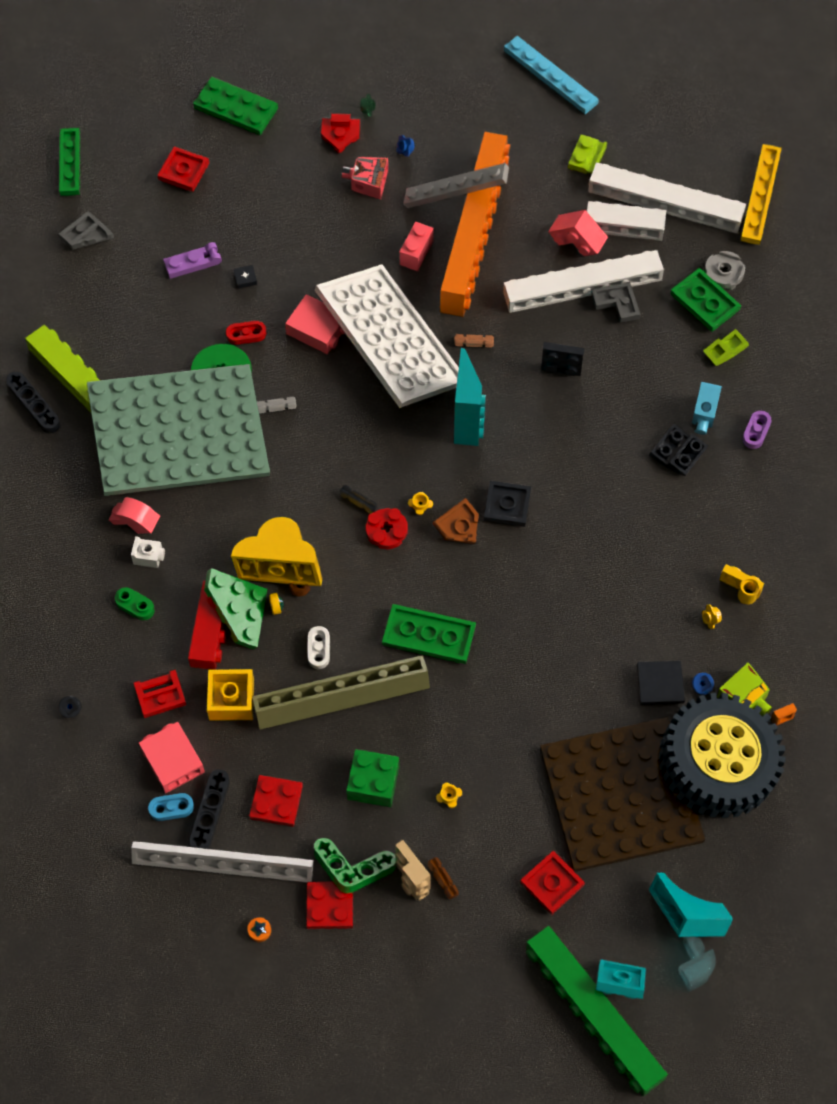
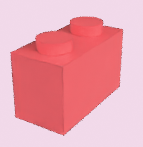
[400,222,434,271]

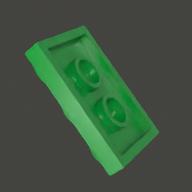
[670,268,741,332]

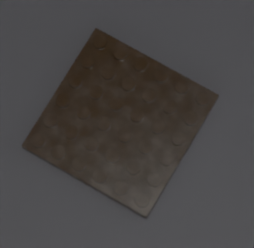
[540,717,705,872]

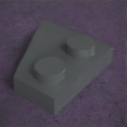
[59,211,114,250]

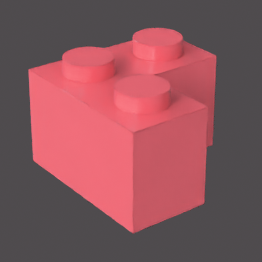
[548,210,608,257]

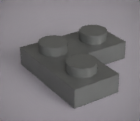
[591,282,640,323]

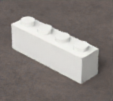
[587,201,666,241]

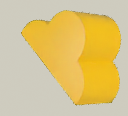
[231,517,322,586]

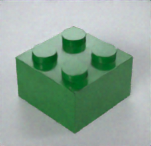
[347,749,399,807]

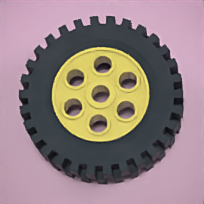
[659,693,785,818]

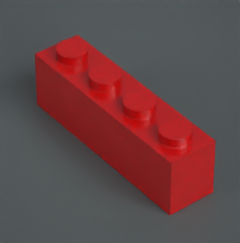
[188,581,226,670]

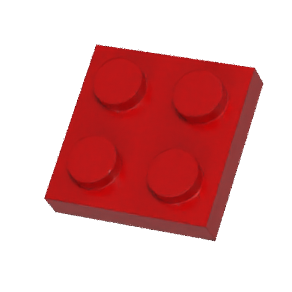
[157,147,209,192]
[250,775,303,827]
[520,851,585,915]
[307,881,353,929]

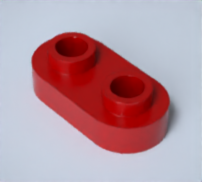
[226,321,266,345]

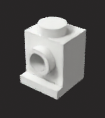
[131,536,165,568]

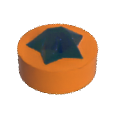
[248,917,271,942]

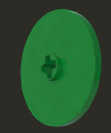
[191,344,252,374]

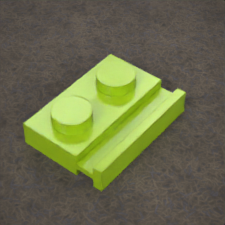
[568,135,607,174]

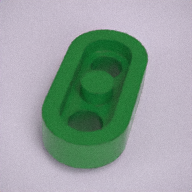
[115,587,155,620]

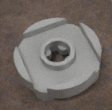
[705,251,745,290]

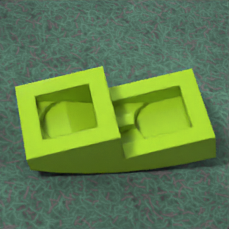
[703,329,749,366]

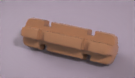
[455,334,494,347]

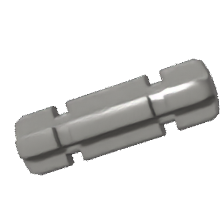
[257,397,297,413]

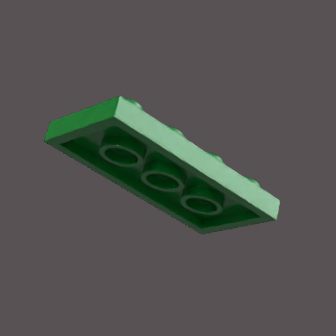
[193,77,278,135]
[382,604,476,664]

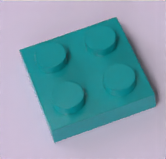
[596,959,646,999]

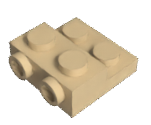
[395,840,430,900]

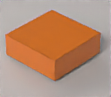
[771,703,797,725]

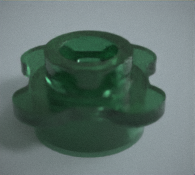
[360,94,376,117]

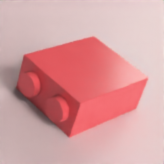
[285,294,345,354]
[139,722,205,793]

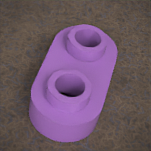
[743,411,771,449]

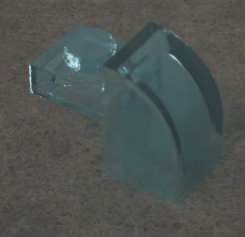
[678,937,716,991]

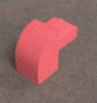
[109,497,160,534]

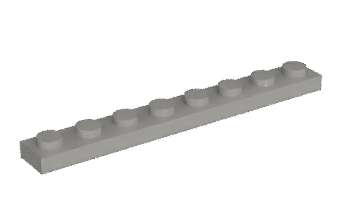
[131,841,313,882]

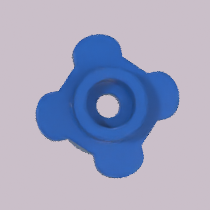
[397,135,414,157]

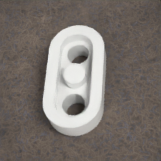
[308,626,330,669]

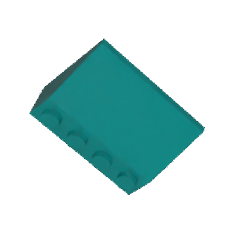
[454,348,486,446]

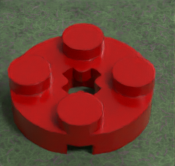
[366,508,408,549]

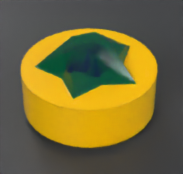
[269,593,284,615]

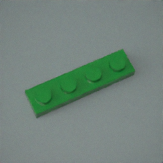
[59,128,80,196]

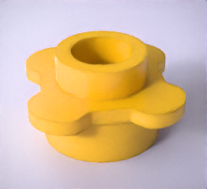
[408,492,433,515]
[702,604,722,629]
[436,783,462,808]

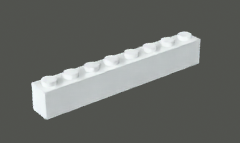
[588,162,746,233]
[503,250,664,313]

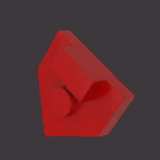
[321,114,360,153]

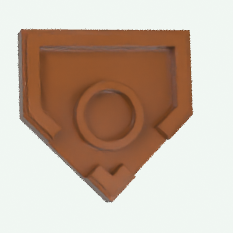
[432,498,479,544]

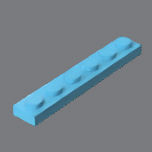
[504,36,599,114]

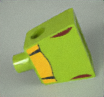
[717,663,772,717]

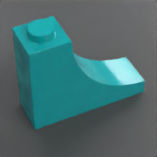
[649,873,733,937]

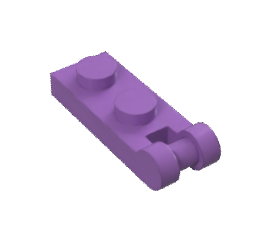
[163,242,222,279]

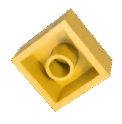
[207,669,254,721]

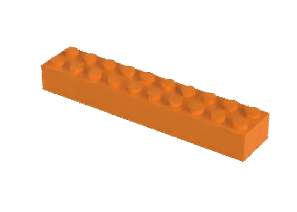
[440,132,510,317]

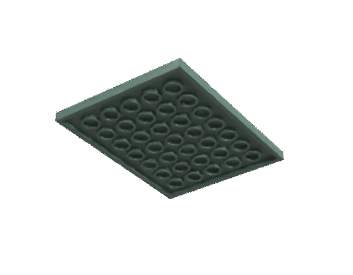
[87,364,270,496]

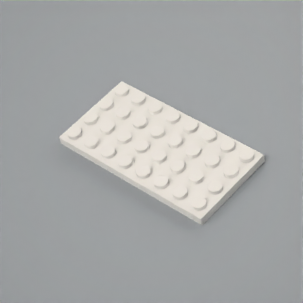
[315,265,459,408]

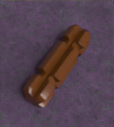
[428,857,459,900]

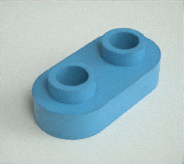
[148,793,194,821]

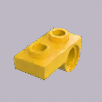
[720,564,764,605]

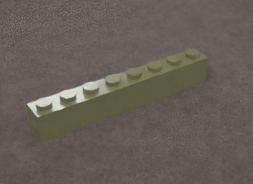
[252,655,430,729]

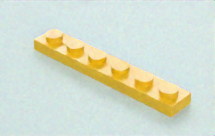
[741,144,782,245]

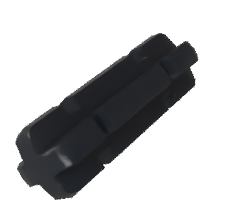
[339,485,377,514]

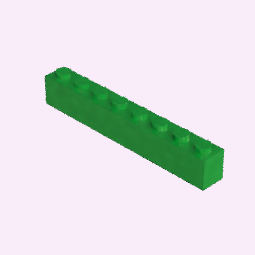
[526,926,668,1097]

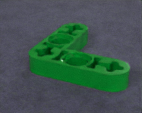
[314,838,397,893]

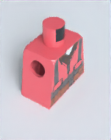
[342,157,388,199]

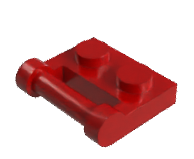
[133,670,186,718]

